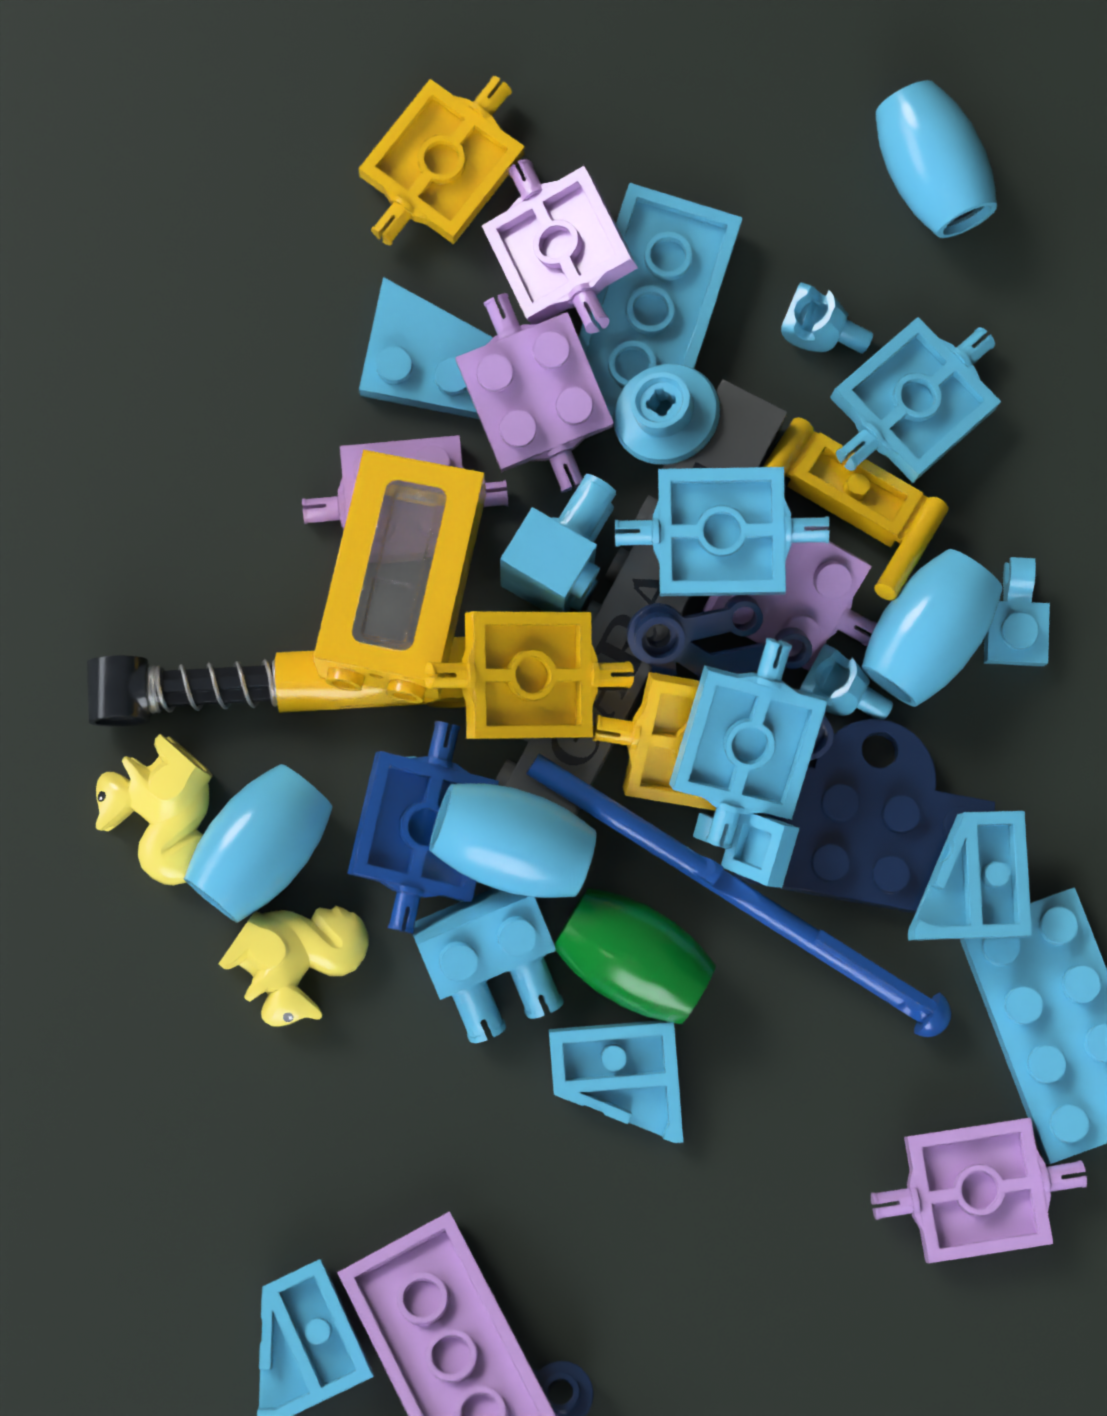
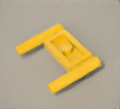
[763,417,949,601]

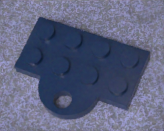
[733,719,996,914]

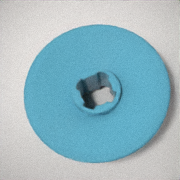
[613,364,720,465]

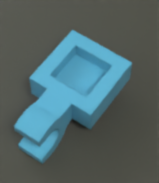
[984,557,1050,666]
[693,813,800,888]

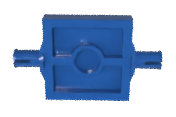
[347,721,499,934]

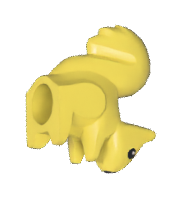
[96,734,212,886]
[218,906,369,1027]

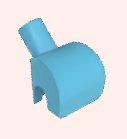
[781,282,873,354]
[800,644,893,720]

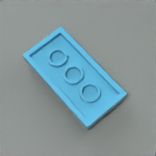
[578,183,743,420]
[960,887,1107,1164]

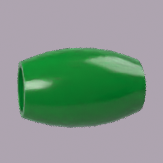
[554,887,716,1024]

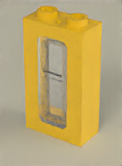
[313,450,486,703]

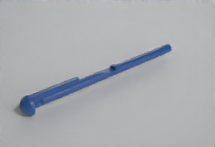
[526,753,951,1037]

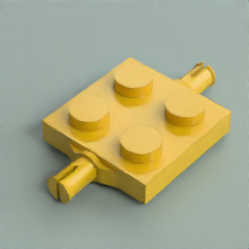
[358,76,524,246]
[425,612,634,739]
[592,672,716,811]

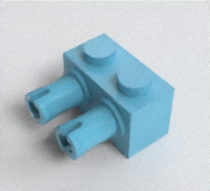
[500,474,616,612]
[413,888,564,1043]

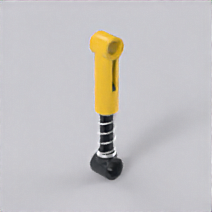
[87,637,466,727]

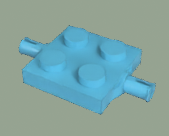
[830,317,1001,483]
[615,467,829,596]
[669,638,828,848]

